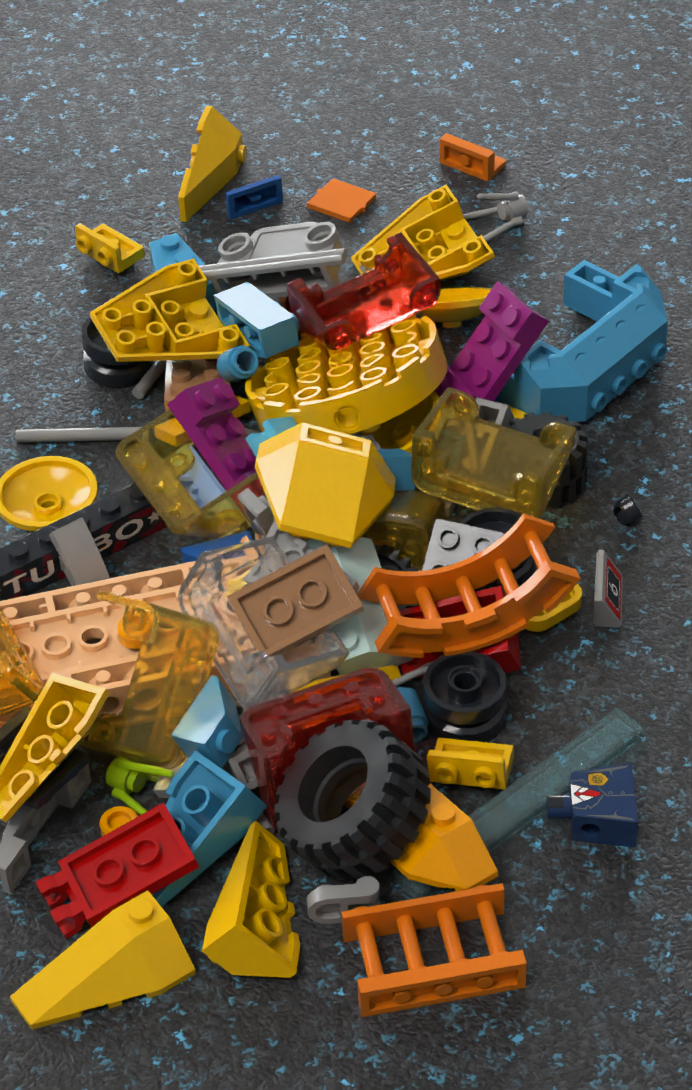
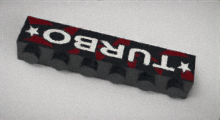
[0,478,167,601]

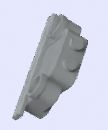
[199,222,348,298]

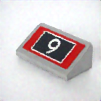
[593,550,623,627]

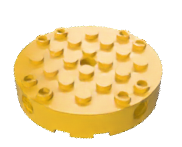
[245,311,448,434]

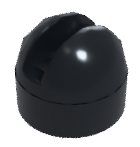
[613,494,643,525]

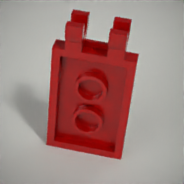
[36,802,200,939]

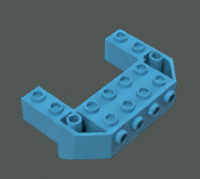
[495,260,668,422]

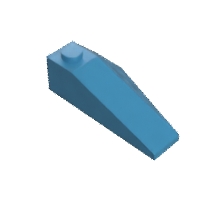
[152,750,267,907]

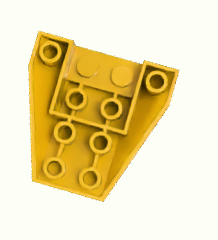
[351,185,495,297]
[90,258,250,362]
[255,422,396,548]

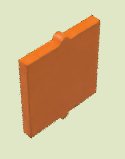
[307,178,376,223]

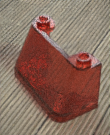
[286,232,441,350]
[241,668,415,829]

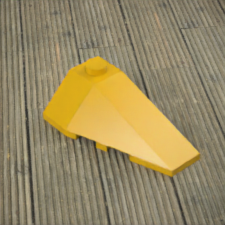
[178,106,247,222]
[0,673,110,822]

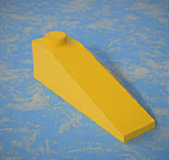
[202,821,300,978]
[10,890,196,1030]

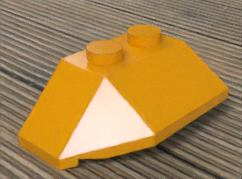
[390,784,498,891]

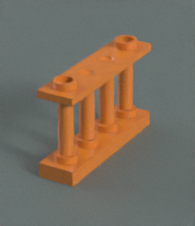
[341,883,527,1017]

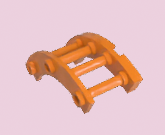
[357,513,581,658]

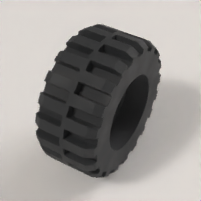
[275,719,431,880]

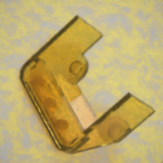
[116,409,267,539]
[79,591,219,769]

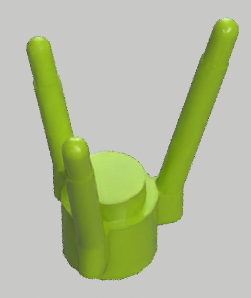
[106,757,174,816]

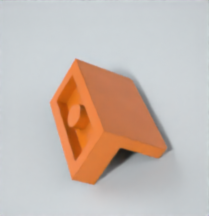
[440,133,506,181]

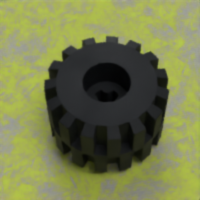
[498,412,588,508]

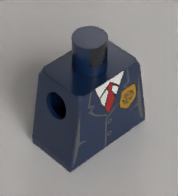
[546,763,638,847]

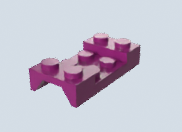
[435,281,549,411]
[167,377,267,517]

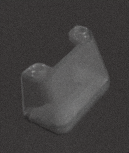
[178,536,350,710]

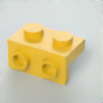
[75,223,145,274]
[427,738,514,790]

